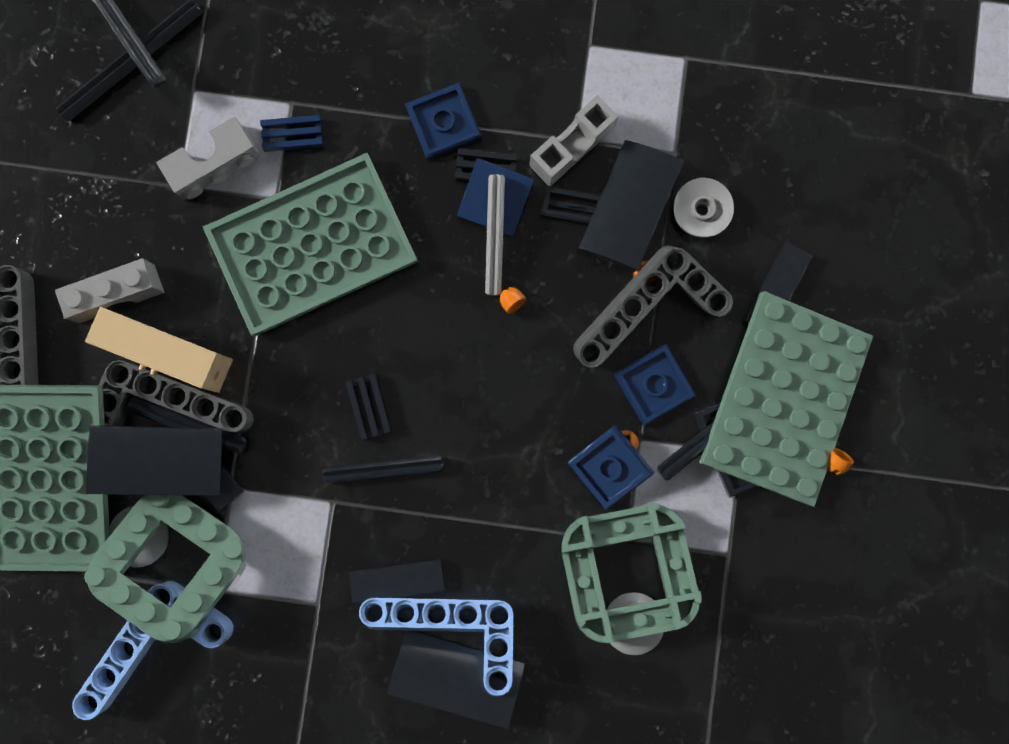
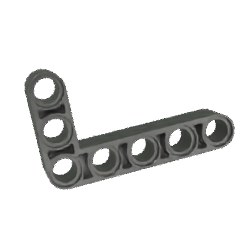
[573,245,733,368]
[0,265,39,385]
[99,360,254,433]

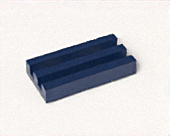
[260,115,323,152]

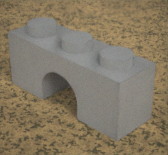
[530,95,618,186]
[156,116,260,200]
[55,258,164,323]

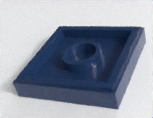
[405,82,482,160]
[457,158,534,236]
[613,344,697,426]
[568,424,655,510]

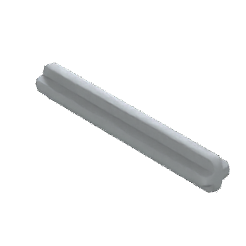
[485,174,505,295]

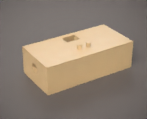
[85,307,233,393]

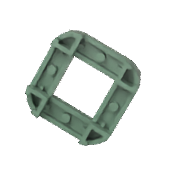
[84,495,246,643]
[561,503,701,643]

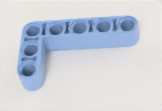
[72,581,233,720]
[359,598,513,697]

